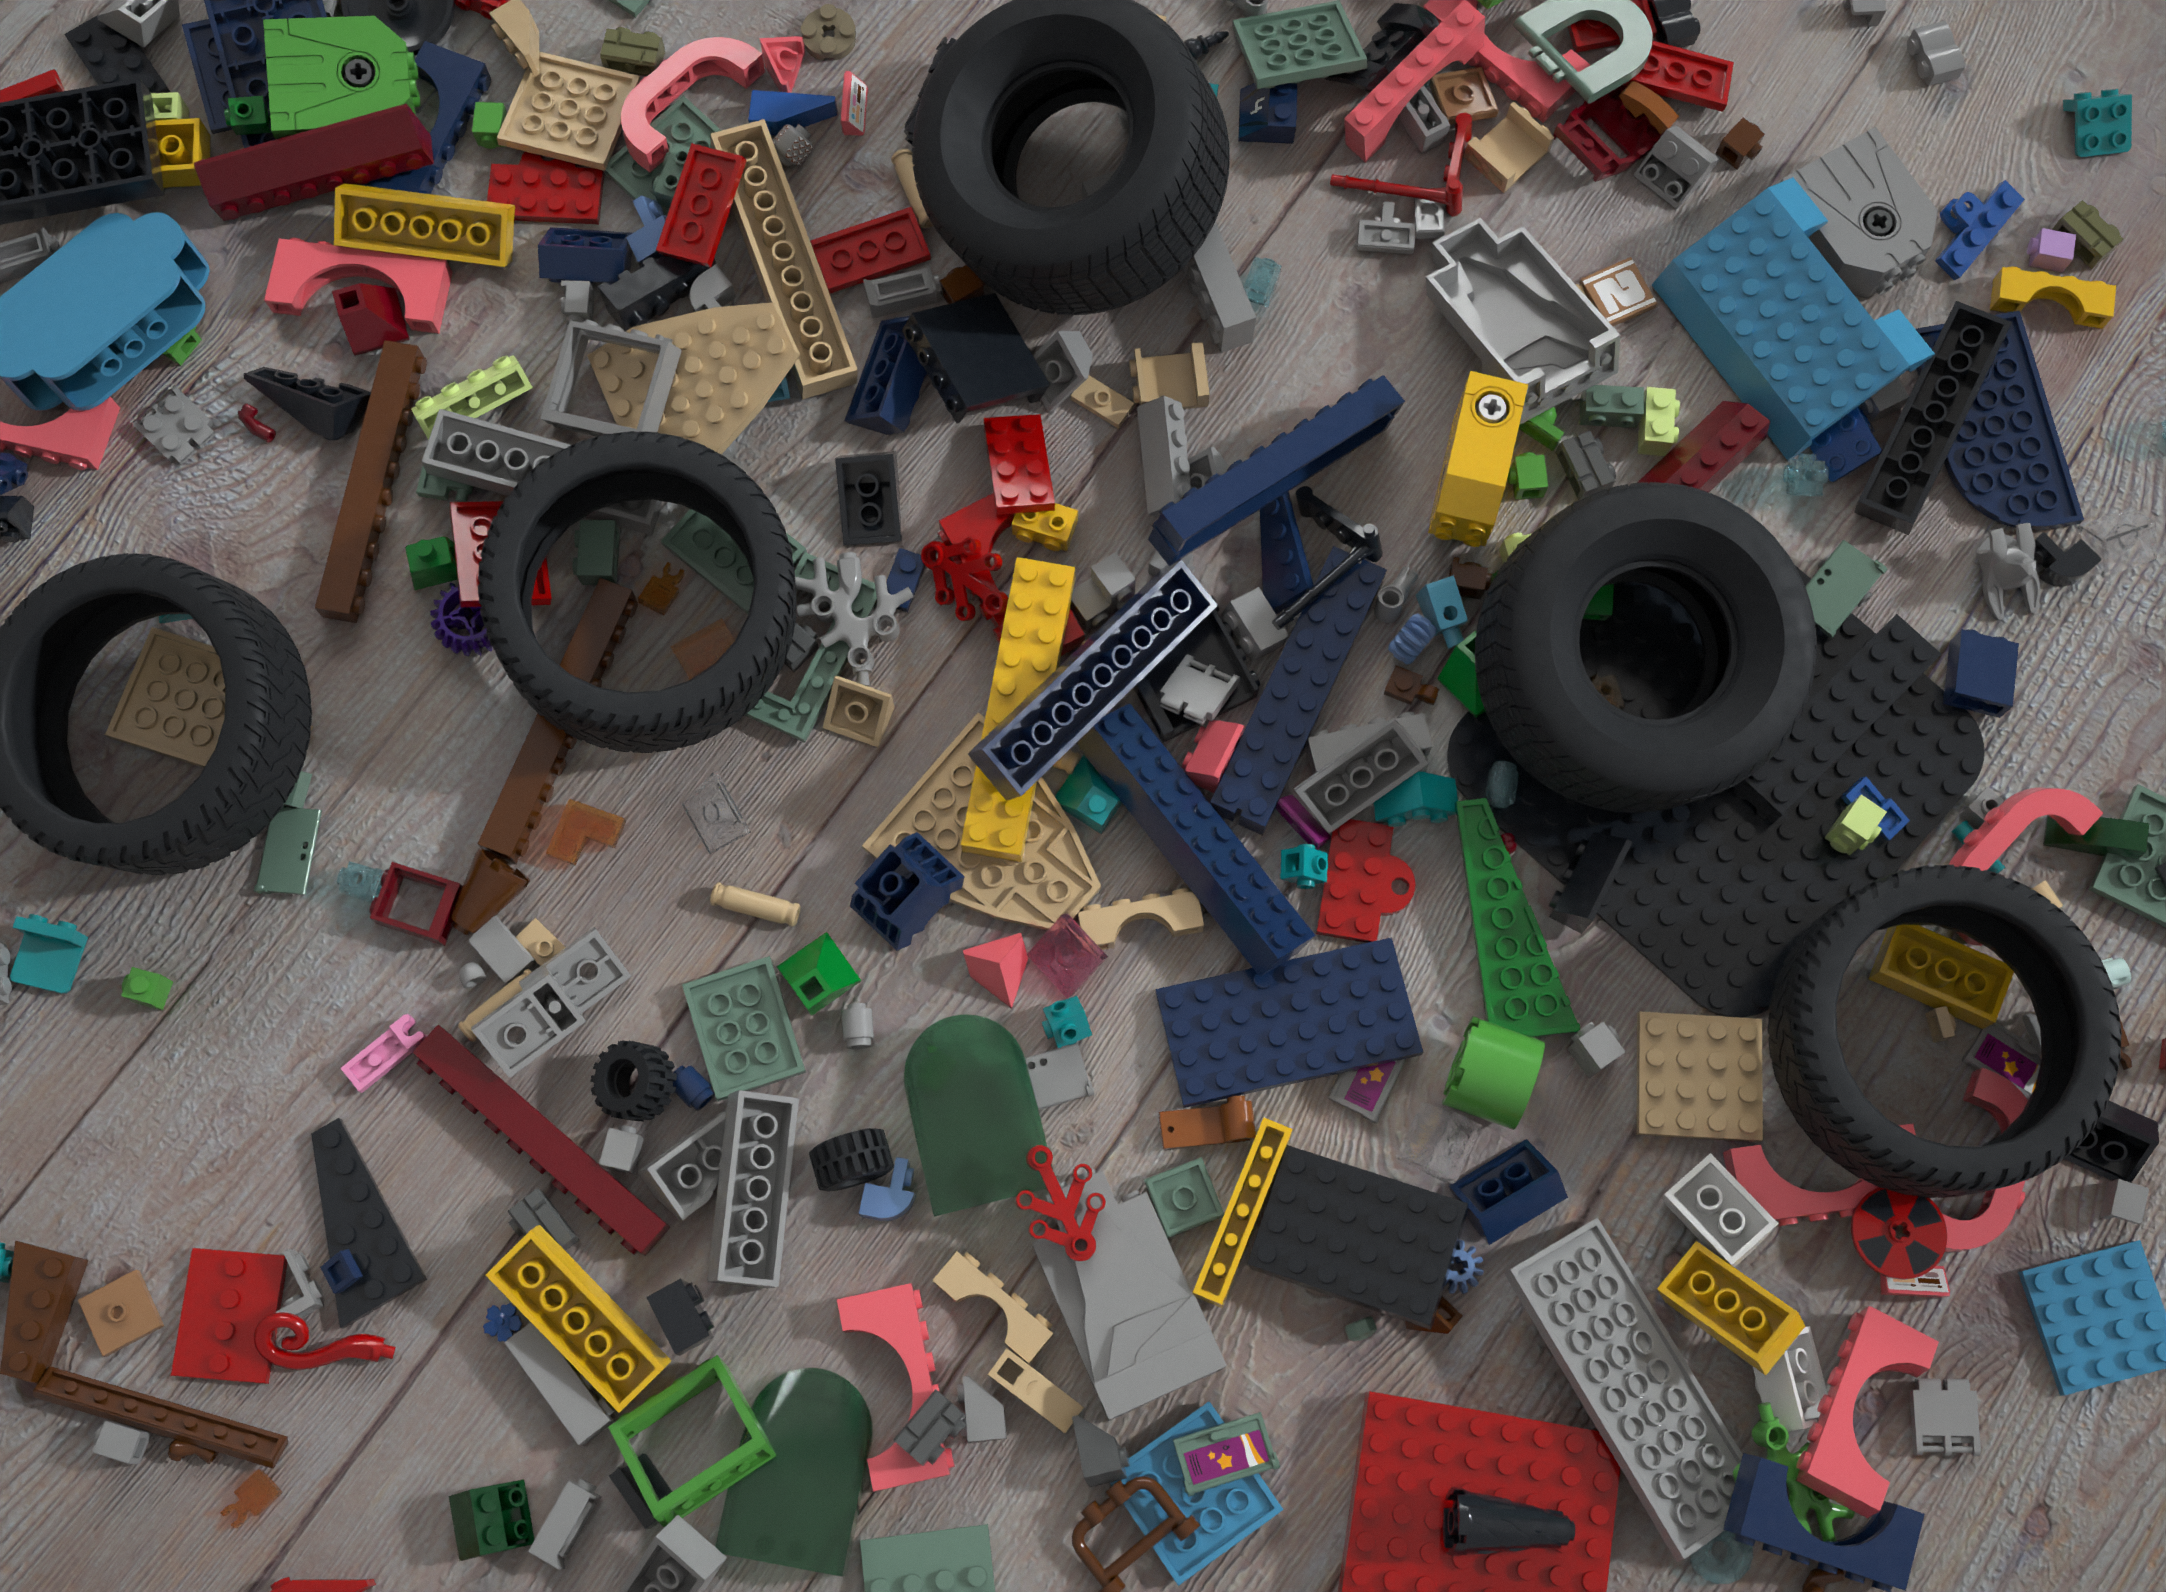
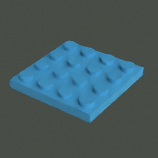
[2018,1240,2166,1396]
[1110,1401,1284,1586]

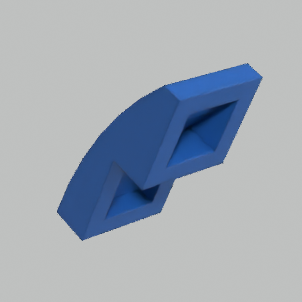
[1840,776,1910,841]

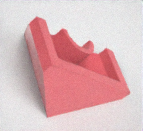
[759,36,805,93]
[963,933,1028,1009]

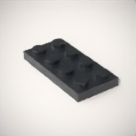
[64,14,171,93]

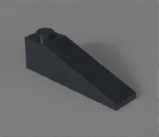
[244,367,371,440]

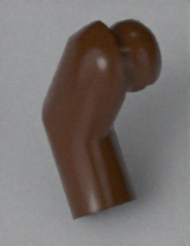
[1802,1568,1844,1592]

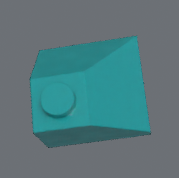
[1055,754,1122,834]

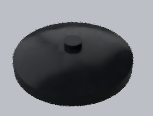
[341,0,455,55]

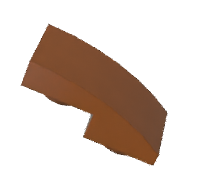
[1619,81,1679,135]

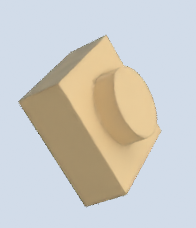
[1925,1006,1956,1043]

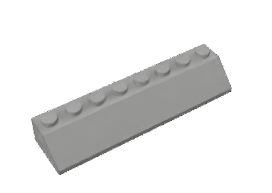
[422,409,662,535]

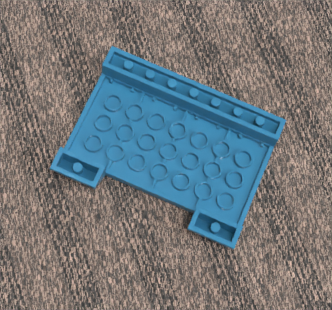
[1652,177,1935,462]

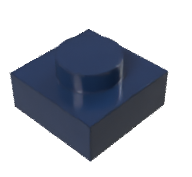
[320,1249,363,1294]

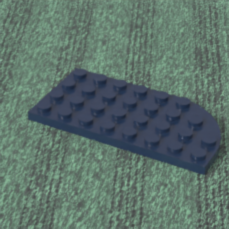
[1916,310,2084,530]

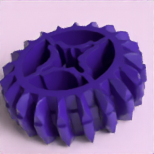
[430,583,493,657]

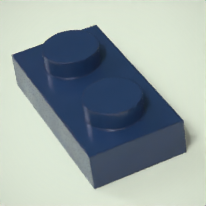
[887,548,925,613]

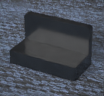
[609,1454,673,1529]

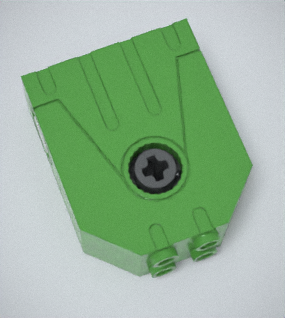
[263,16,420,140]

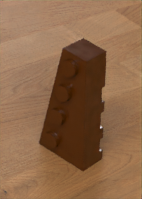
[0,1241,89,1383]

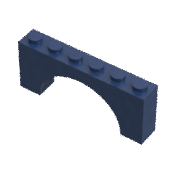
[358,41,491,194]
[1723,1453,1925,1592]

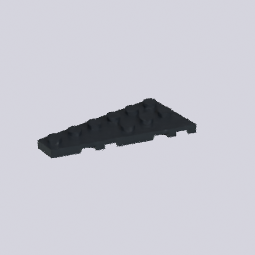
[311,1118,427,1329]

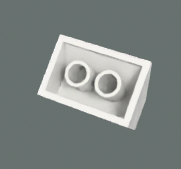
[1663,1153,1779,1267]
[1753,1326,1828,1432]

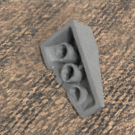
[637,1109,727,1221]

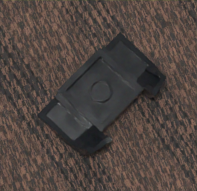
[1325,3,1439,93]

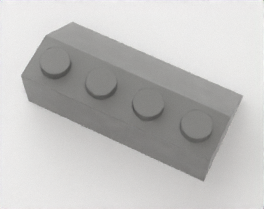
[1294,718,1428,833]

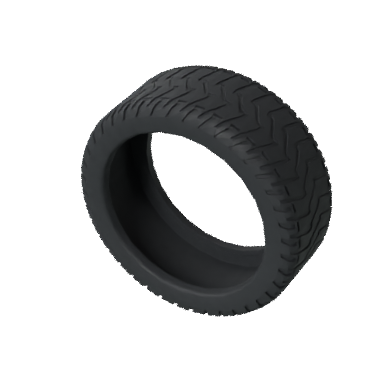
[478,431,797,753]
[0,553,312,875]
[1768,865,2122,1198]

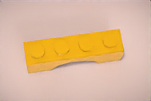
[1990,266,2116,329]

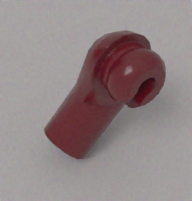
[238,403,276,443]

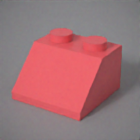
[1181,720,1244,793]

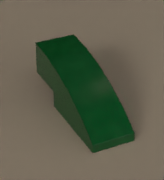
[2043,816,2150,859]

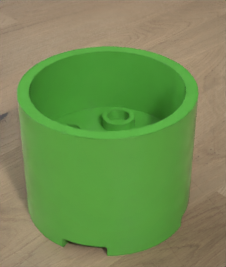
[1442,1016,1545,1130]

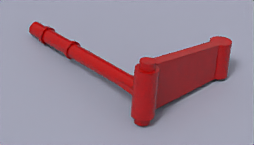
[1330,113,1472,217]

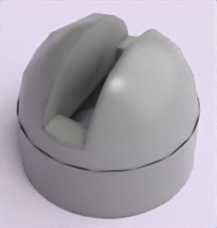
[459,962,487,988]

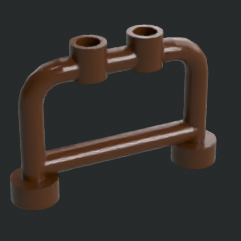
[1072,1476,1200,1592]

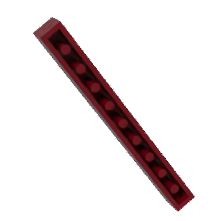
[413,1025,670,1256]

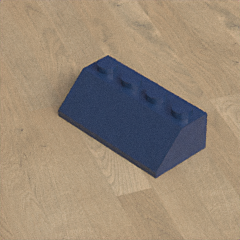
[844,315,927,435]

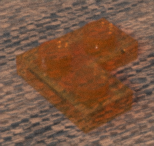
[546,799,626,866]

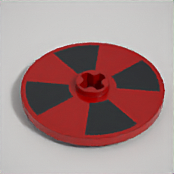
[1851,1187,1947,1280]

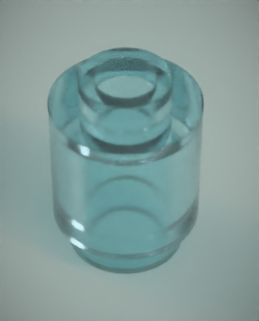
[1485,761,1519,808]

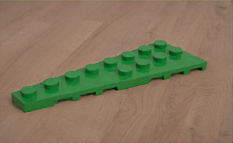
[1455,798,1580,1037]

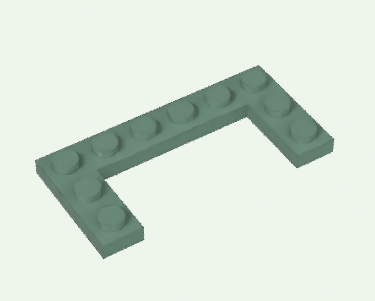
[745,552,877,743]

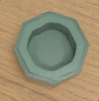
[1344,1316,1377,1341]

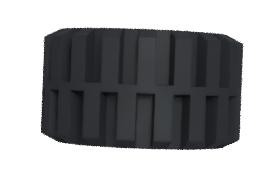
[590,1040,677,1122]
[809,1128,894,1192]

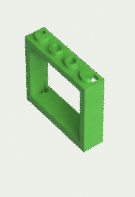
[608,1355,777,1527]

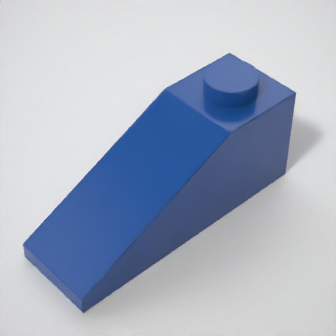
[748,90,838,136]

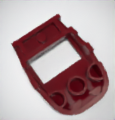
[1552,85,1664,182]

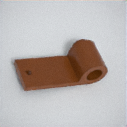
[1159,1096,1256,1149]

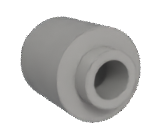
[841,1003,874,1049]

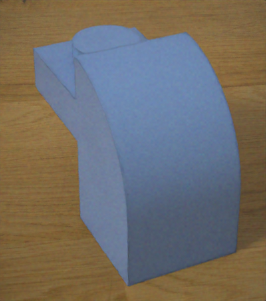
[626,195,667,264]
[859,1157,916,1221]

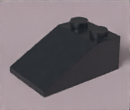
[835,451,902,546]

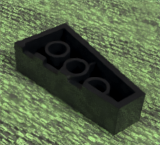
[598,255,716,332]

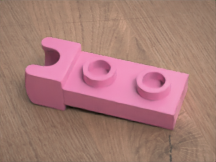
[340,1014,427,1093]

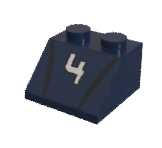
[1238,83,1298,144]

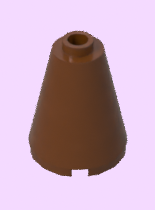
[451,849,530,935]

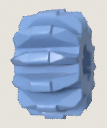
[1388,613,1437,665]
[1445,1240,1484,1294]

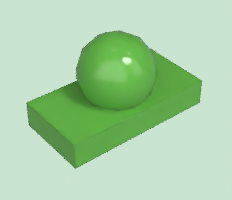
[1518,407,1564,451]

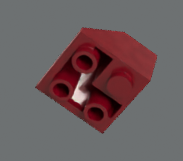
[332,283,410,356]

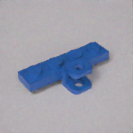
[1935,180,2025,280]

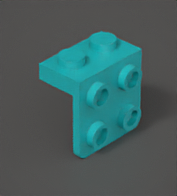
[2063,89,2132,157]
[10,914,88,994]

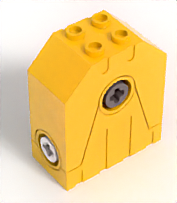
[1428,371,1528,547]

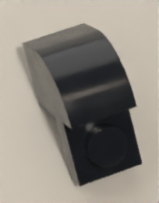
[2034,532,2102,587]

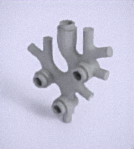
[795,552,914,687]

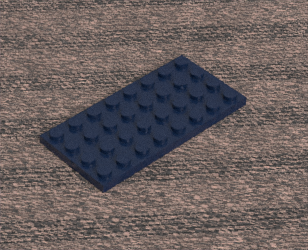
[1155,937,1423,1108]

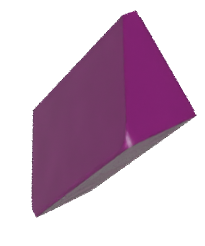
[1276,795,1331,850]

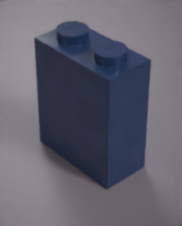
[1943,629,2019,718]

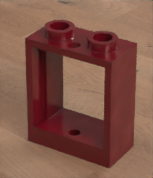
[369,862,463,946]

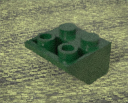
[449,1479,535,1562]

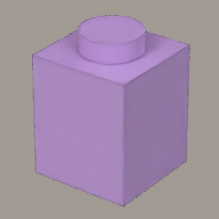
[2027,228,2076,273]

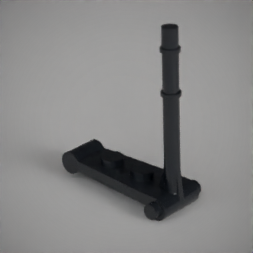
[1272,486,1383,630]

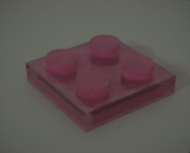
[1027,913,1108,999]

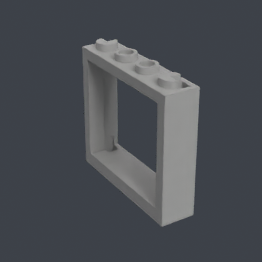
[540,319,682,437]

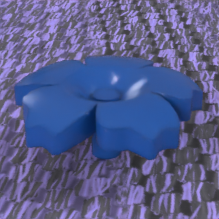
[483,1303,523,1342]

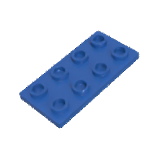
[1810,406,1883,482]

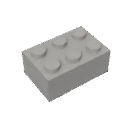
[619,1515,727,1592]

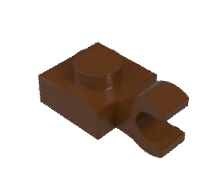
[1384,665,1440,705]

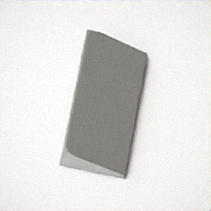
[468,916,535,984]

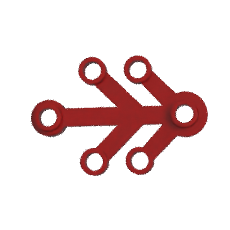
[921,537,1009,621]
[1015,1145,1106,1262]

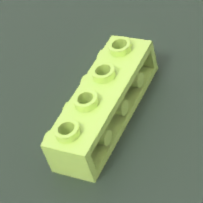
[411,355,533,440]

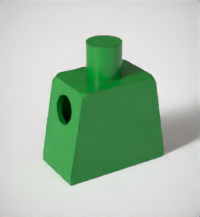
[405,536,457,590]

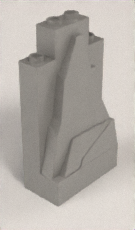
[1426,218,1620,424]
[1032,1169,1227,1421]

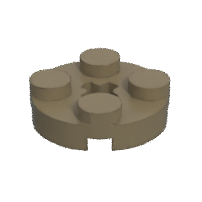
[800,4,856,61]

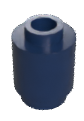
[673,1065,715,1111]

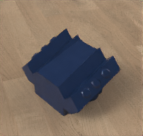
[850,832,965,951]

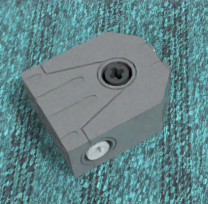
[1780,127,1938,298]

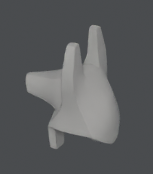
[1976,523,2040,620]

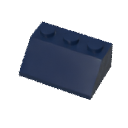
[538,227,633,285]
[1449,1139,1568,1245]

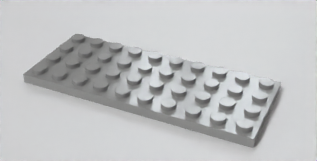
[1504,1217,1743,1562]

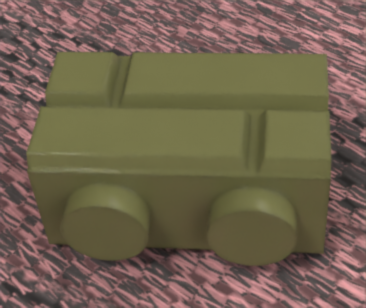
[600,27,665,76]
[2052,200,2123,269]

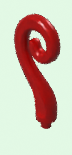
[253,1312,396,1370]

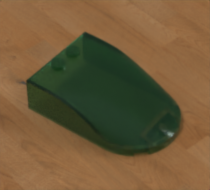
[904,1014,1053,1217]
[715,1368,873,1577]

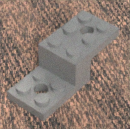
[471,927,632,1078]

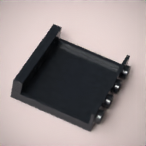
[902,293,1050,423]
[1133,595,1260,743]

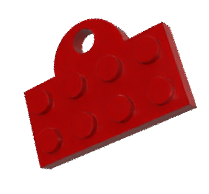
[487,151,605,225]
[1316,819,1416,943]

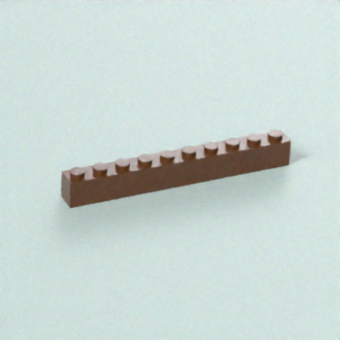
[315,341,427,623]
[477,578,638,864]

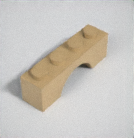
[1078,888,1204,953]
[932,1251,1053,1364]

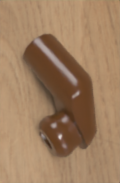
[168,1440,219,1464]

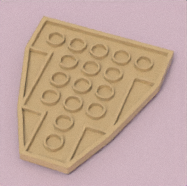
[587,302,800,454]
[862,713,1101,934]

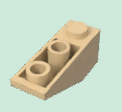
[489,0,539,77]
[988,1348,1084,1433]

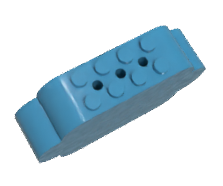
[0,212,210,411]

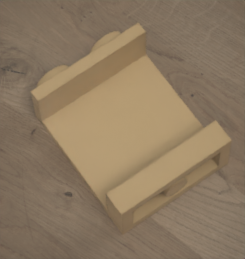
[1464,102,1554,193]
[1129,342,1210,409]

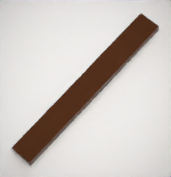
[33,1366,288,1469]

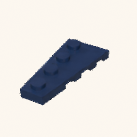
[1260,492,1314,614]

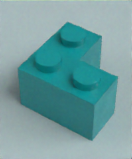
[1373,771,1458,827]

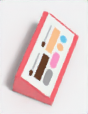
[841,71,868,136]
[1880,1266,1950,1298]

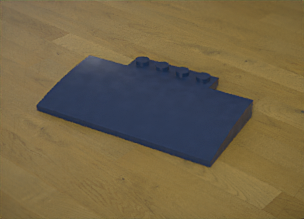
[182,0,327,148]

